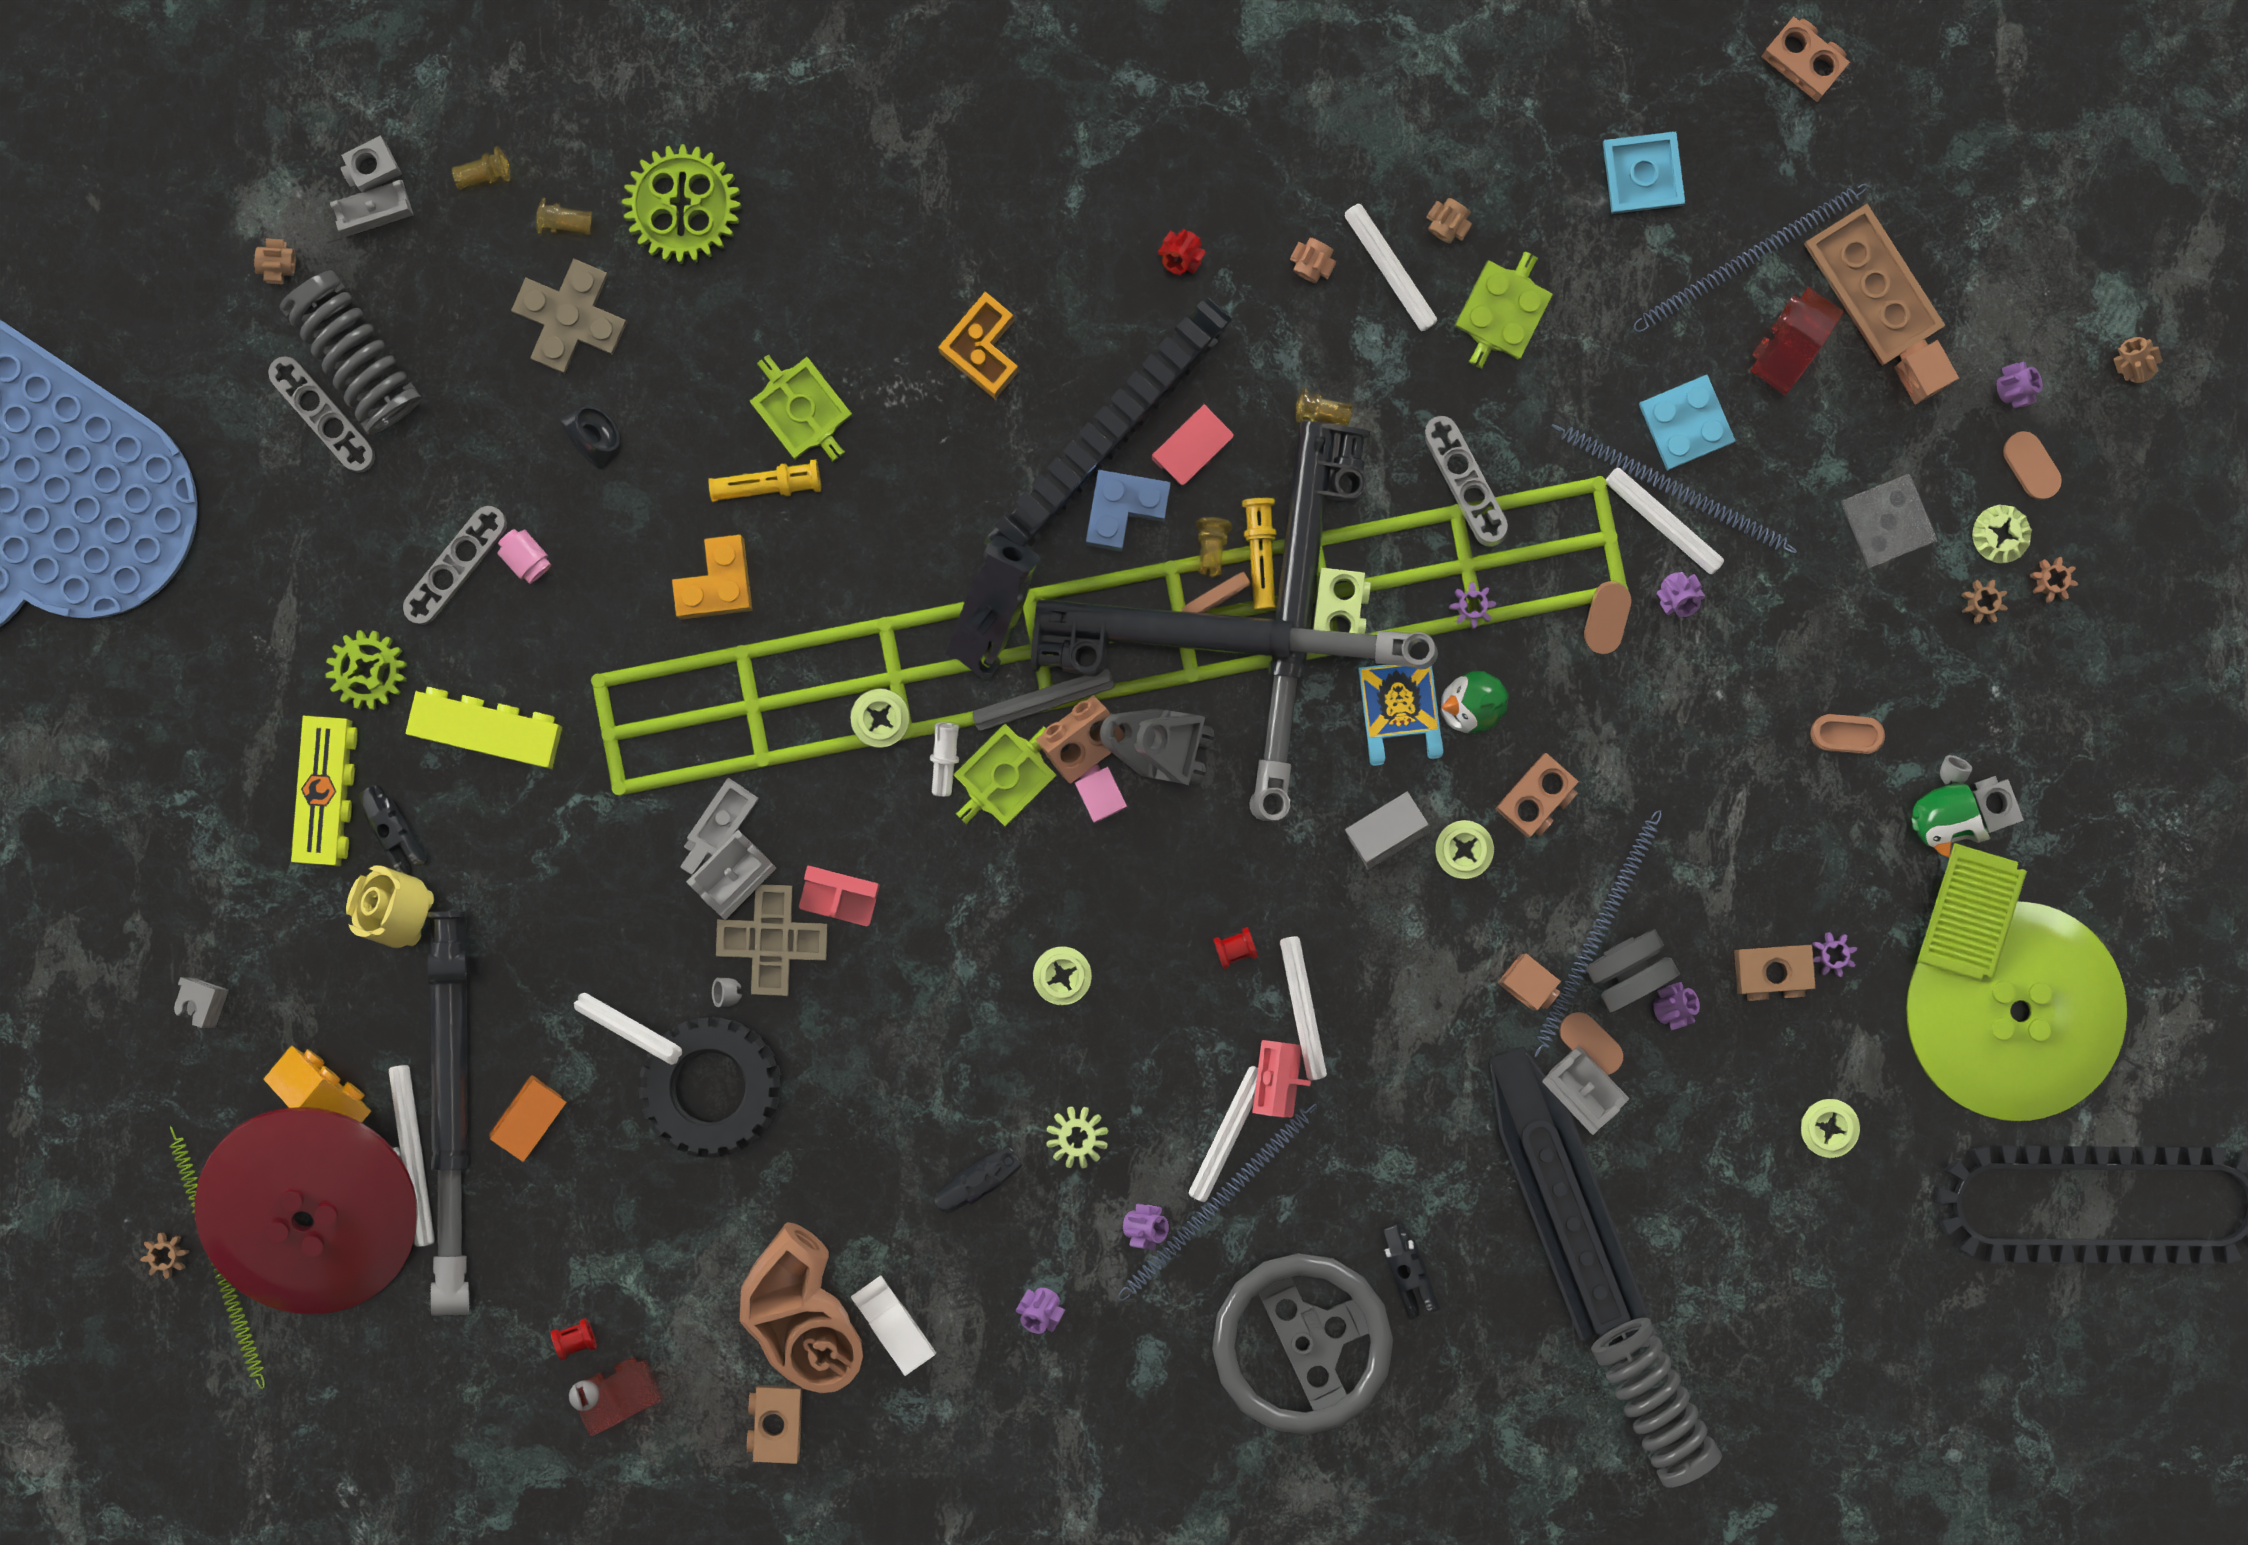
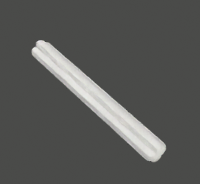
[389,1065,435,1247]

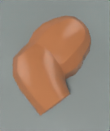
[740,1222,863,1393]

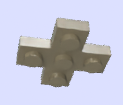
[511,258,627,374]
[716,885,828,996]

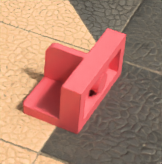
[1152,404,1233,485]
[799,865,880,926]
[1252,1040,1311,1118]

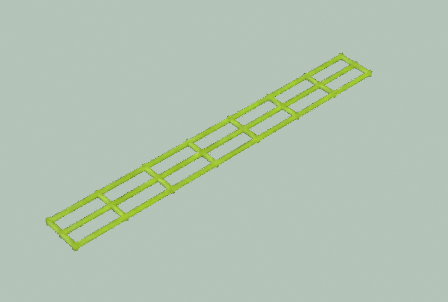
[591,476,1628,796]

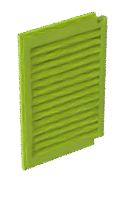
[1917,843,2027,981]

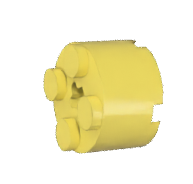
[346,866,434,948]

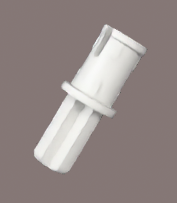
[930,722,959,797]

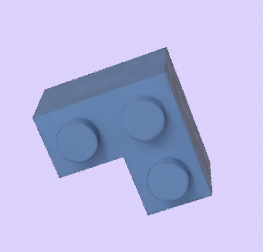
[1086,470,1171,552]

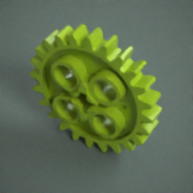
[622,144,741,264]

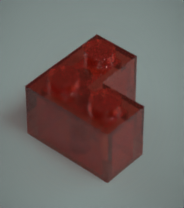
[1750,287,1844,395]
[578,1356,664,1437]

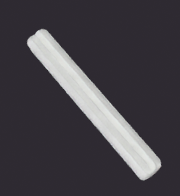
[1345,204,1437,331]
[1606,468,1724,574]
[1280,936,1327,1080]
[574,993,682,1065]
[1189,1066,1258,1202]

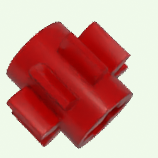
[1158,229,1206,275]

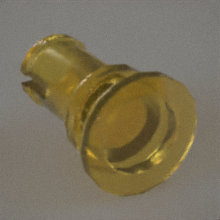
[452,146,511,190]
[536,198,592,235]
[1295,387,1353,426]
[1196,517,1232,576]

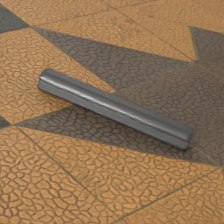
[973,668,1114,731]

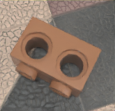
[1761,16,1850,102]
[1894,339,1959,405]
[1035,695,1125,784]
[1495,753,1579,838]
[1498,954,1561,1010]

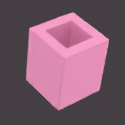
[1075,764,1127,823]

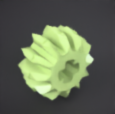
[1047,1106,1108,1168]

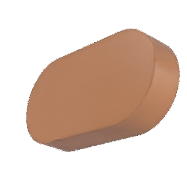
[2003,432,2062,500]
[1181,572,1251,613]
[1584,581,1631,654]
[1810,714,1885,754]
[1559,1012,1623,1075]

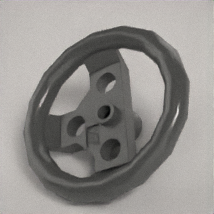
[1212,1253,1393,1435]

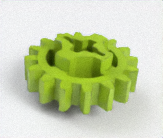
[326,630,407,710]

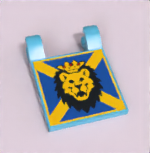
[1358,665,1443,766]

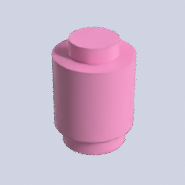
[498,529,551,584]

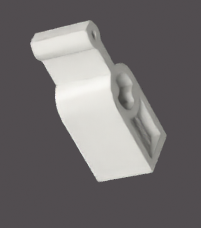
[851,1275,936,1376]

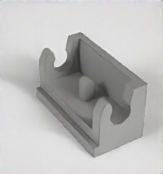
[330,180,414,237]
[1345,791,1430,870]
[687,830,776,920]
[174,977,229,1028]
[1542,1045,1629,1135]

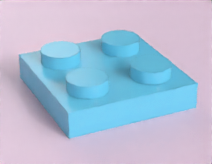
[1603,132,1685,214]
[1639,375,1735,471]

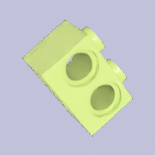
[1313,568,1371,634]

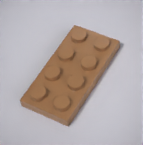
[1804,204,1946,366]

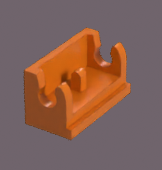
[489,1075,566,1162]

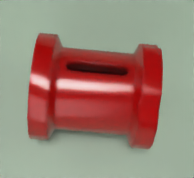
[1213,927,1258,969]
[551,1318,597,1361]

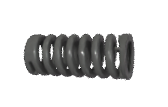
[279,270,422,435]
[1591,1318,1722,1487]

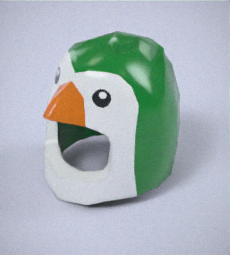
[1440,671,1509,734]
[1912,784,1990,858]

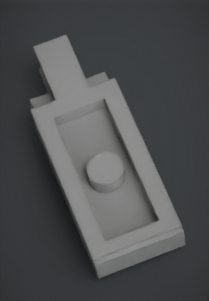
[681,778,759,875]

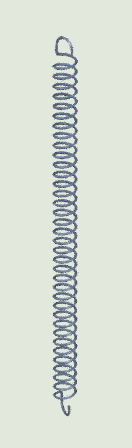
[1634,184,1868,332]
[1551,424,1797,553]
[1535,810,1661,1058]
[1118,1104,1317,1301]

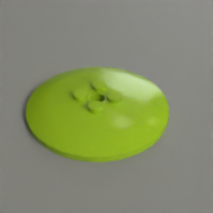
[1906,902,2127,1121]

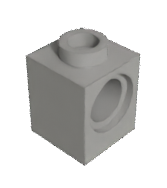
[341,136,402,192]
[1972,776,2024,833]

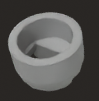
[1940,755,1972,785]
[712,978,742,1007]
[569,1380,600,1411]

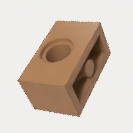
[1734,945,1815,1001]
[747,1385,803,1464]

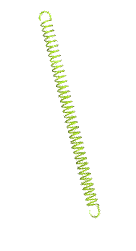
[170,1126,264,1389]

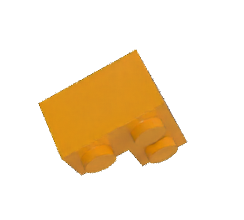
[938,292,1019,399]
[672,535,752,620]
[264,1045,371,1123]

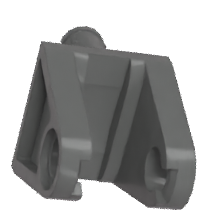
[1100,709,1214,785]

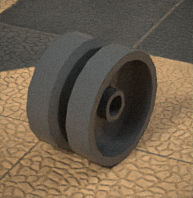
[1584,929,1680,1012]

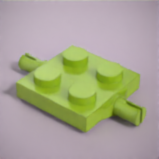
[1454,252,1553,369]
[750,355,852,462]
[954,724,1057,827]

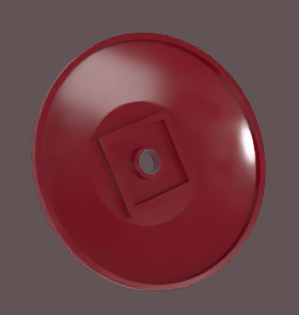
[195,1107,418,1314]

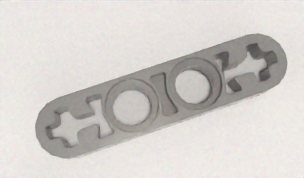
[268,357,375,473]
[1425,416,1508,547]
[403,506,507,625]

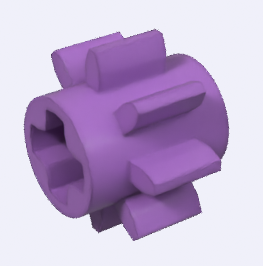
[1996,362,2043,408]
[1657,572,1705,617]
[1449,582,1496,629]
[1812,932,1857,977]
[1654,982,1700,1030]
[1123,1204,1169,1250]
[1016,1288,1065,1334]

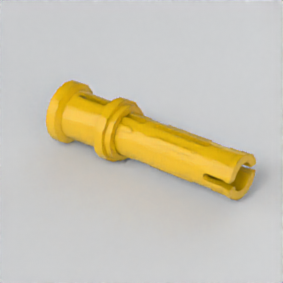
[709,459,821,502]
[1242,498,1277,610]

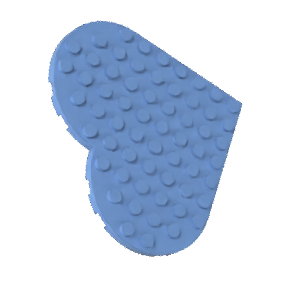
[0,320,197,627]

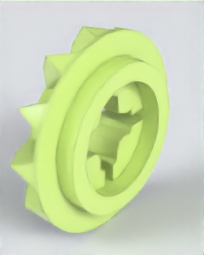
[1973,505,2032,563]
[851,689,909,748]
[1436,820,1494,879]
[1033,947,1092,1005]
[1801,1099,1860,1158]

